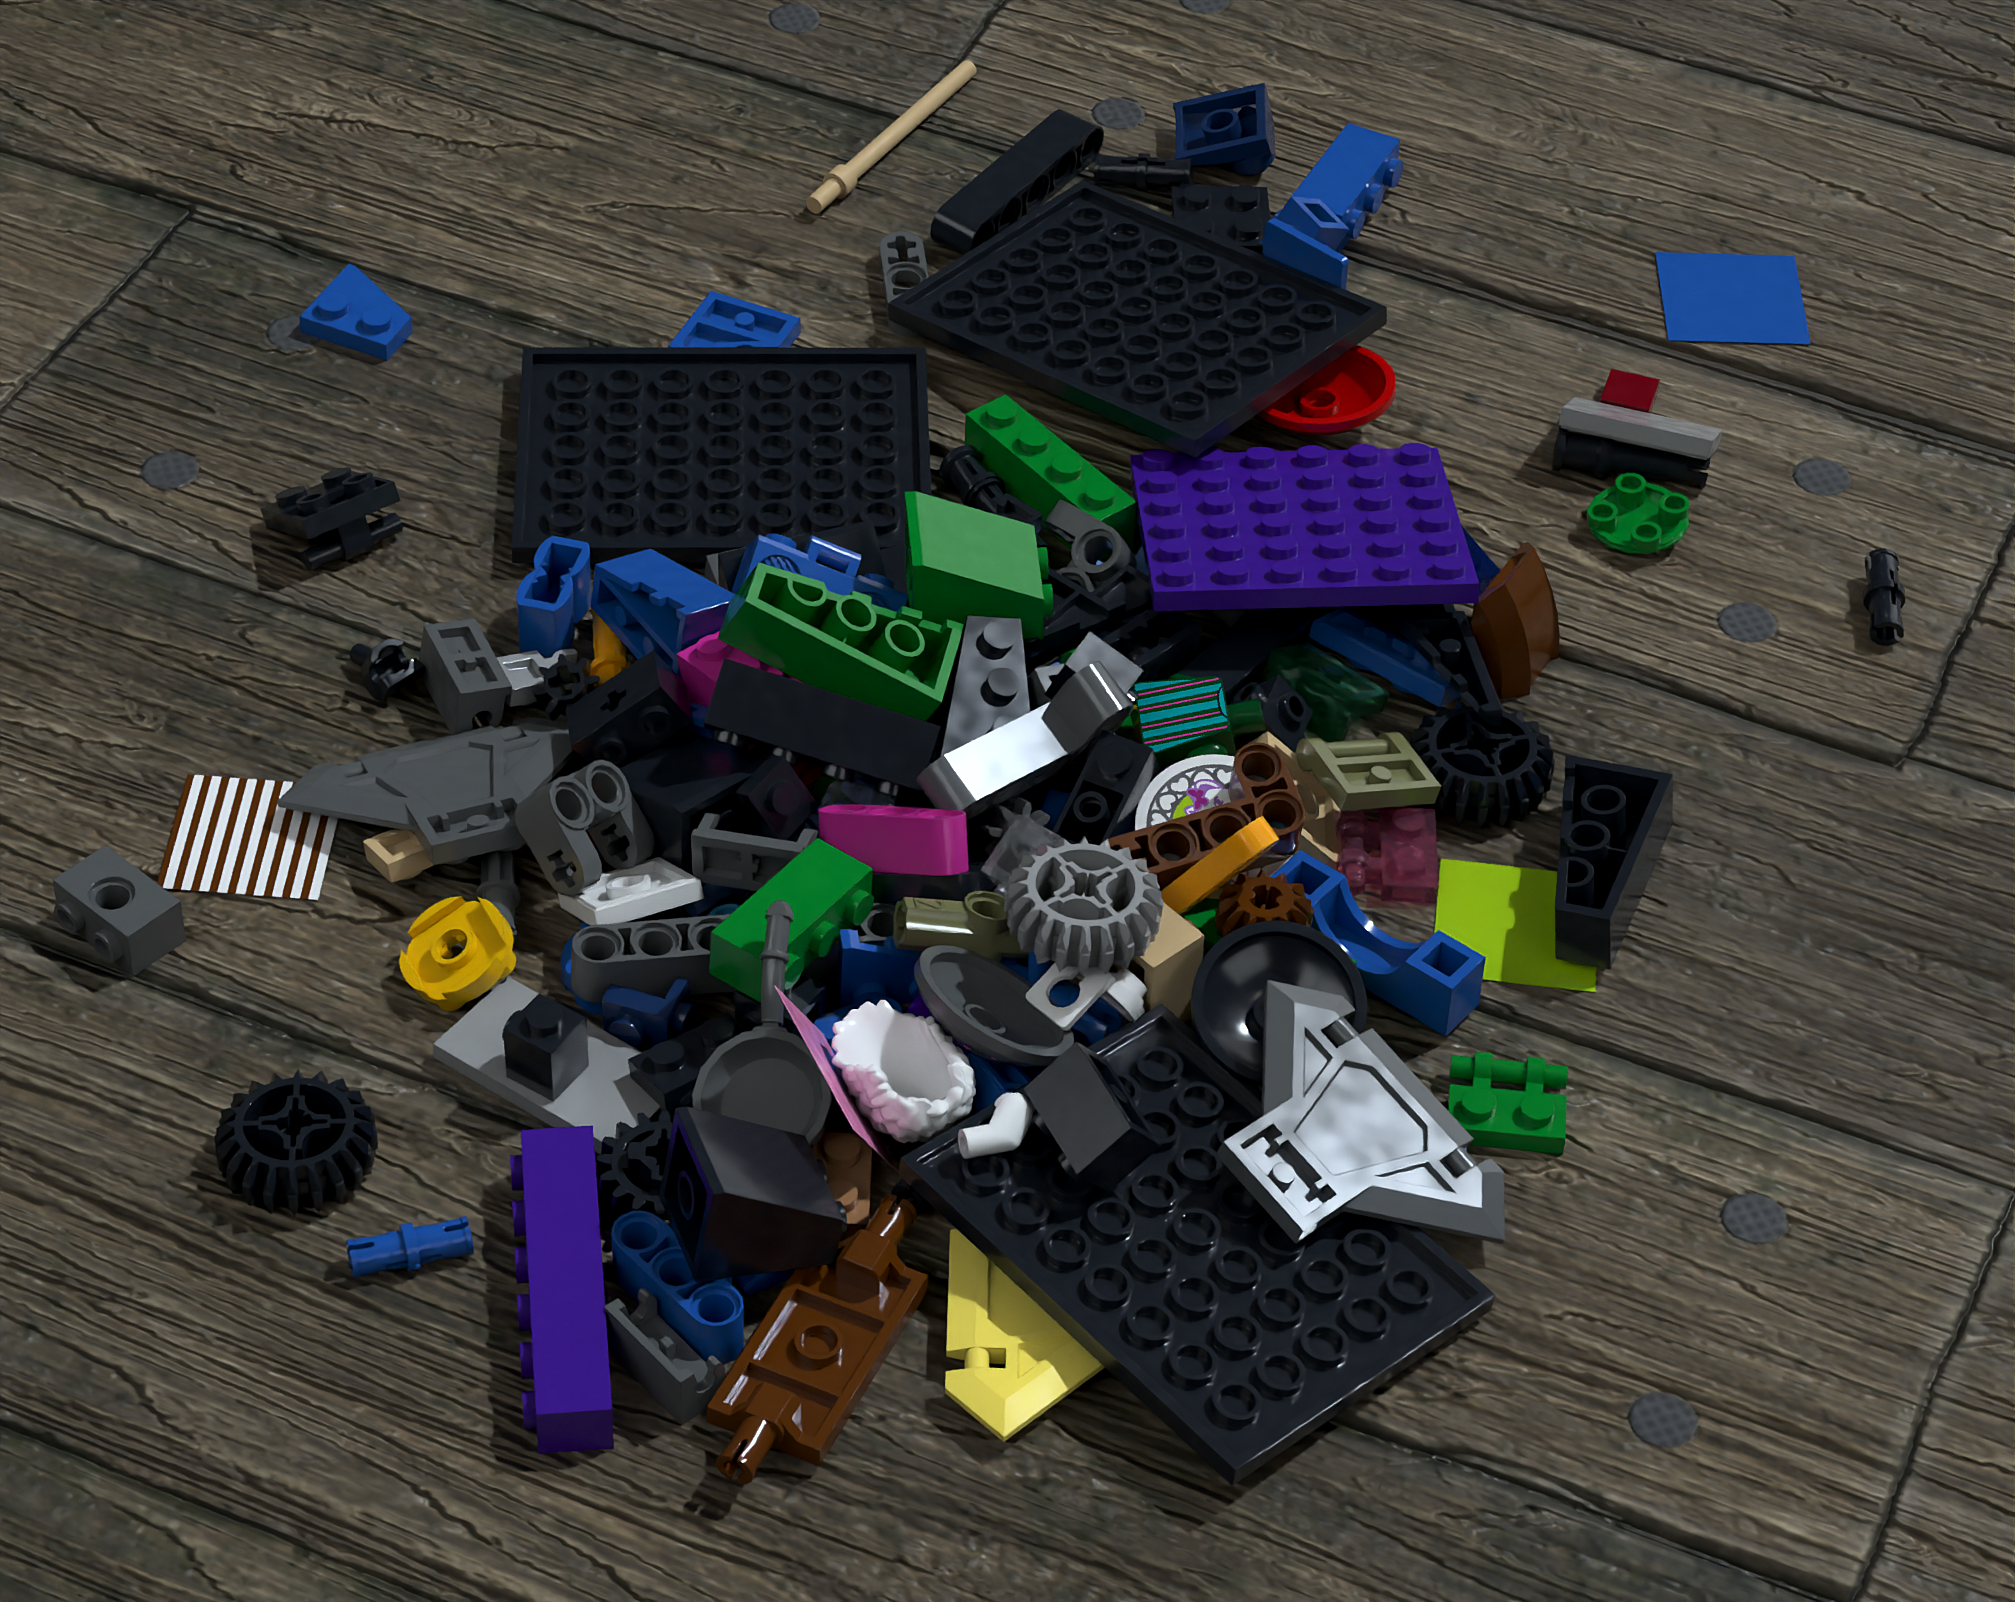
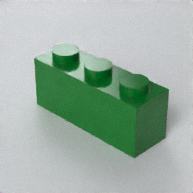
[709,838,874,1003]

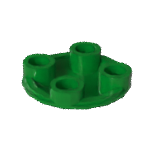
[1587,473,1690,554]

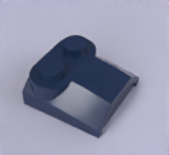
[1173,82,1275,176]

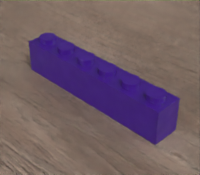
[510,1125,614,1454]

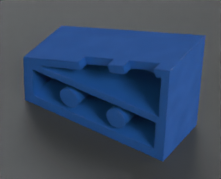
[591,548,735,680]

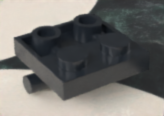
[260,467,403,571]

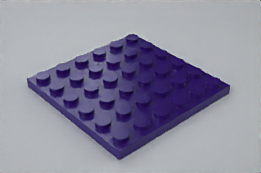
[1130,443,1479,611]

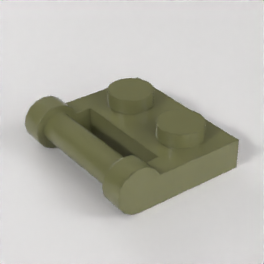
[1296,732,1441,811]

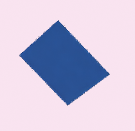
[1655,252,1811,345]

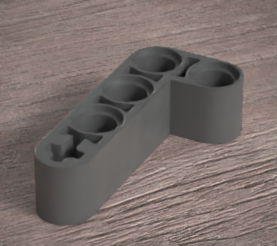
[916,661,1134,821]

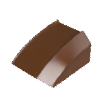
[1471,542,1560,699]

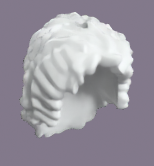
[831,1000,976,1143]

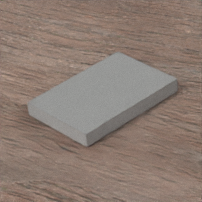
[1558,397,1723,460]

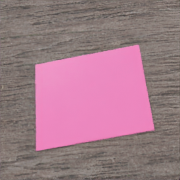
[774,985,898,1172]

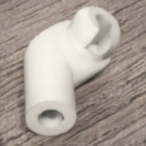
[958,1093,1033,1159]

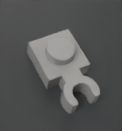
[497,649,589,707]

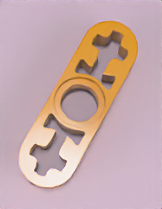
[1161,816,1280,917]

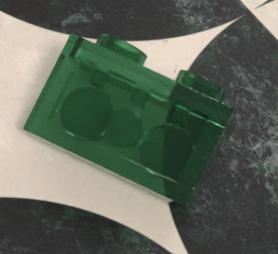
[1259,642,1390,742]

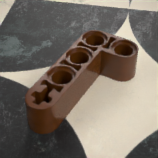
[1101,742,1306,891]

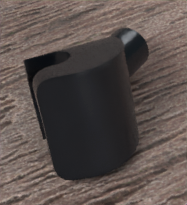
[350,639,426,701]

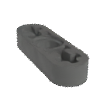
[879,231,928,337]

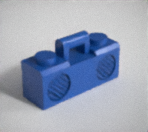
[731,534,908,612]

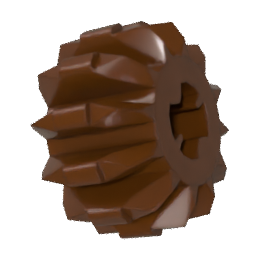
[1214,869,1313,938]

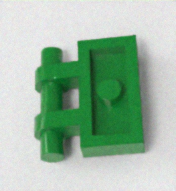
[1447,1051,1568,1155]

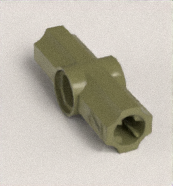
[893,891,1029,963]

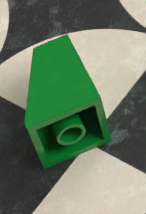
[905,491,1053,639]

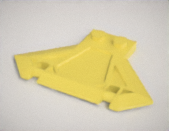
[945,1229,1105,1442]

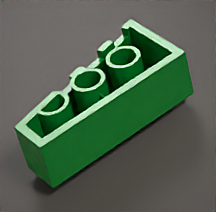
[717,562,965,722]

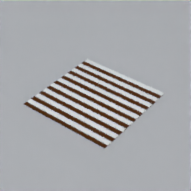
[157,774,338,900]

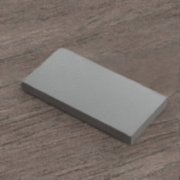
[433,976,661,1155]

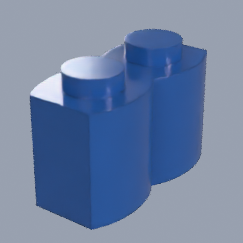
[516,536,592,658]

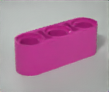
[818,804,969,876]

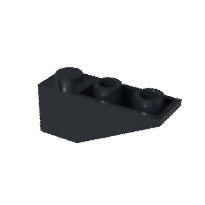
[1045,730,1161,848]

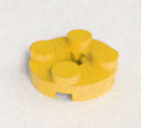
[399,896,516,1012]

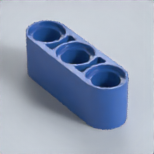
[611,1211,744,1364]

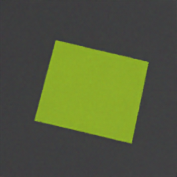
[1434,858,1597,993]

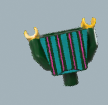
[1130,673,1266,772]

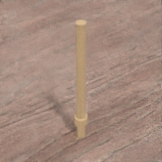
[805,60,977,214]

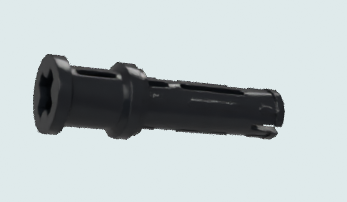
[1552,425,1710,488]
[939,445,1051,560]

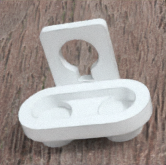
[1026,963,1148,1031]

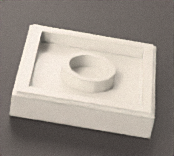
[558,857,704,926]

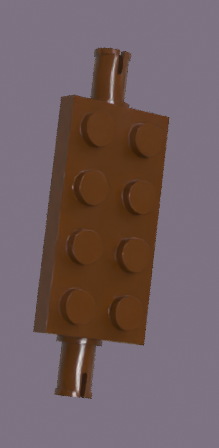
[707,1195,928,1484]

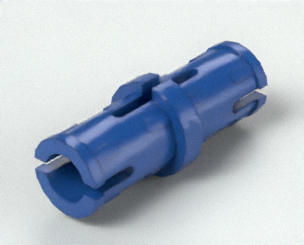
[346,1216,474,1278]

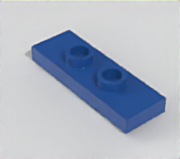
[1309,607,1461,707]

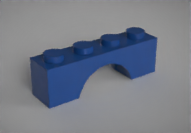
[1270,850,1486,1037]

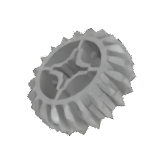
[1004,836,1163,976]

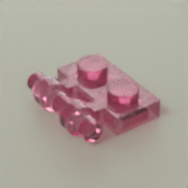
[1336,807,1439,903]

